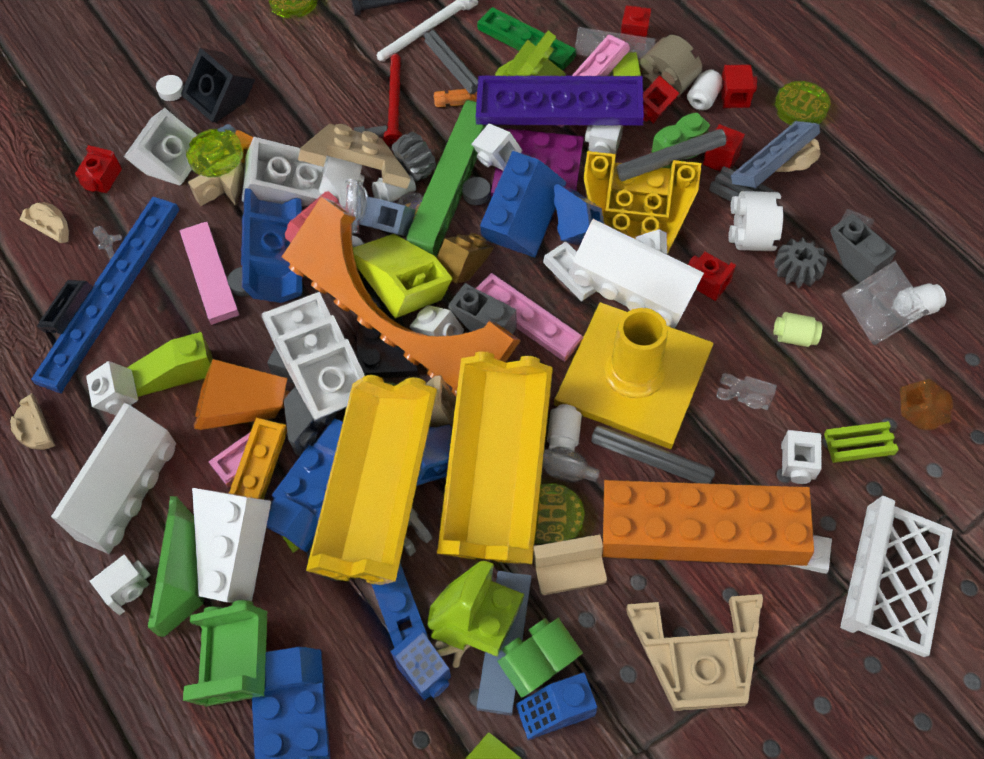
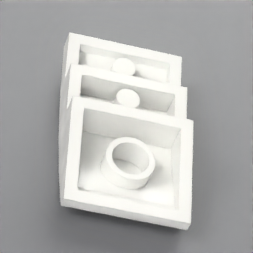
[262,292,365,421]

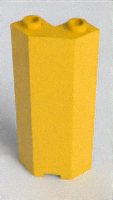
[437,352,553,564]
[306,375,437,585]

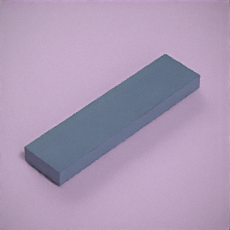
[731,121,820,188]
[476,571,531,716]

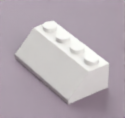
[568,219,704,329]
[51,403,176,554]

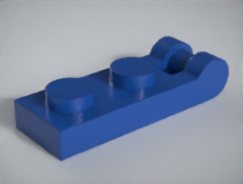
[372,564,428,648]

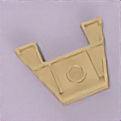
[298,124,410,189]
[626,594,763,711]

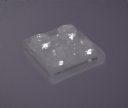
[841,261,929,345]

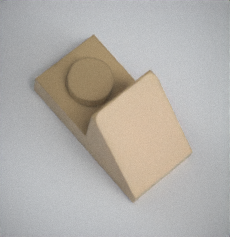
[188,156,244,206]

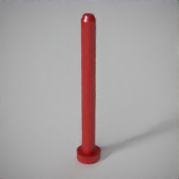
[383,53,402,147]

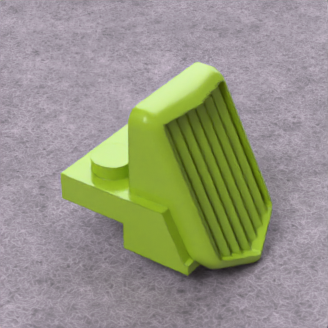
[495,30,566,76]
[427,561,524,657]

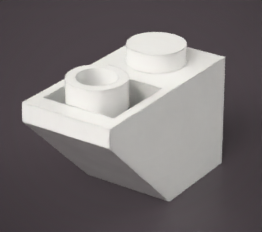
[319,156,365,214]

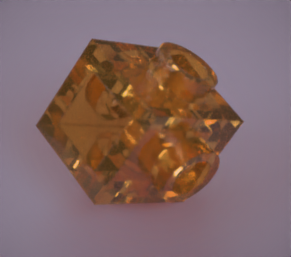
[900,379,953,430]

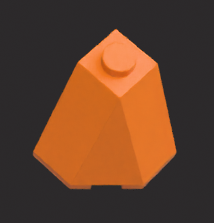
[194,359,290,430]

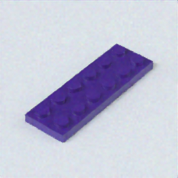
[475,76,644,125]

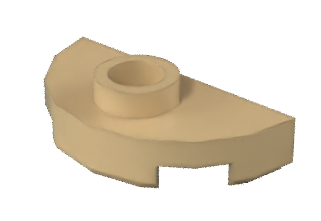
[776,139,821,172]
[19,202,69,243]
[10,393,55,450]

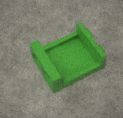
[183,600,267,707]

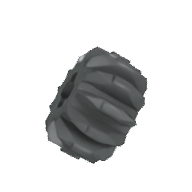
[392,131,436,182]
[774,237,827,288]

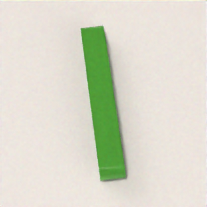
[406,100,487,256]

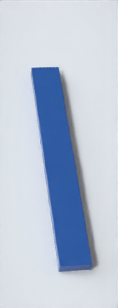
[31,197,180,394]

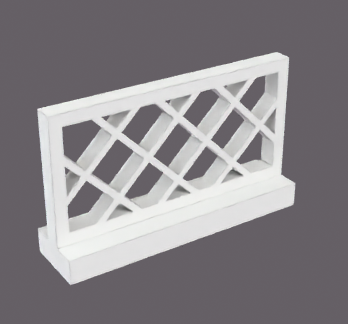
[840,496,953,657]

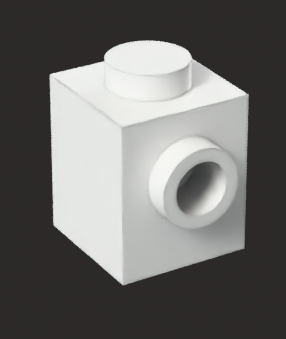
[472,124,523,171]
[585,125,623,157]
[86,361,138,415]

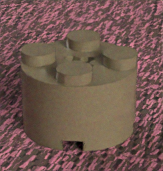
[640,35,702,97]

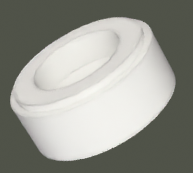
[156,75,184,101]

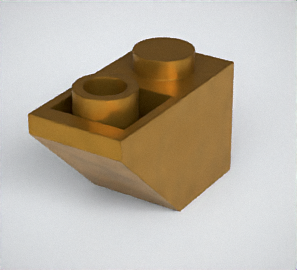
[437,233,494,284]

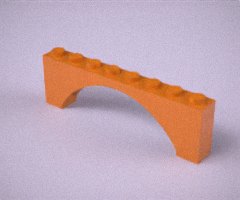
[282,196,521,396]

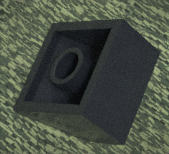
[181,48,256,123]

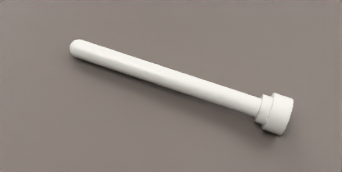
[377,0,478,62]

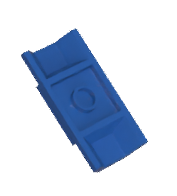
[241,188,302,303]
[266,418,343,552]
[252,647,331,759]

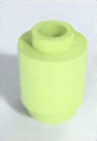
[773,312,822,347]

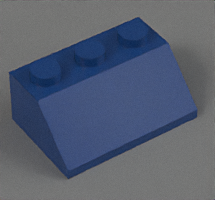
[480,151,566,258]

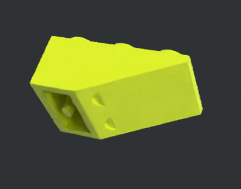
[353,234,453,318]

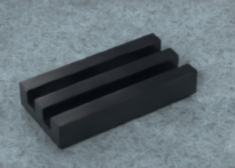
[37,280,93,334]

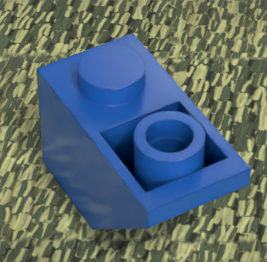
[554,184,604,245]

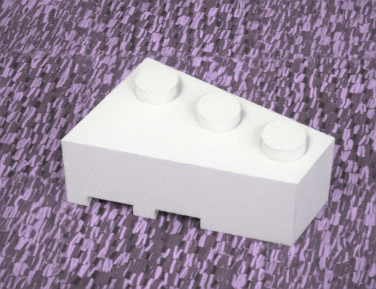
[192,488,271,602]

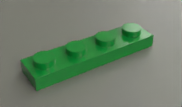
[477,7,576,71]

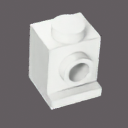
[781,430,821,484]
[90,555,150,615]

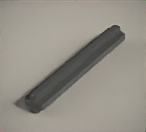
[424,30,478,94]
[616,129,727,181]
[592,426,715,484]

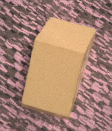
[426,375,456,428]

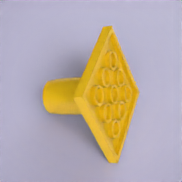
[554,302,713,449]

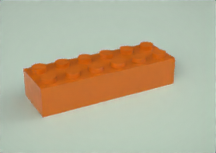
[602,480,814,566]

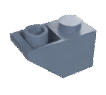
[355,196,416,237]

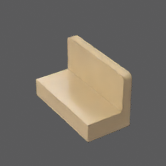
[533,535,607,595]

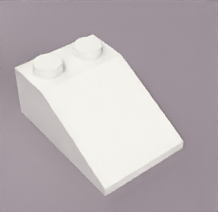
[242,137,329,206]

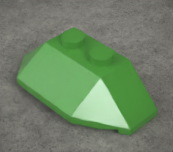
[148,496,204,637]

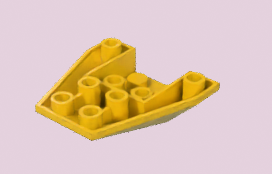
[584,151,702,255]

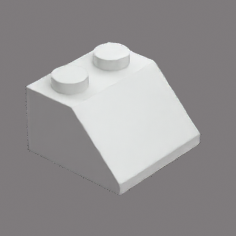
[124,108,201,185]

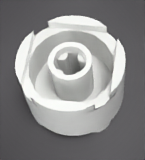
[729,191,783,251]

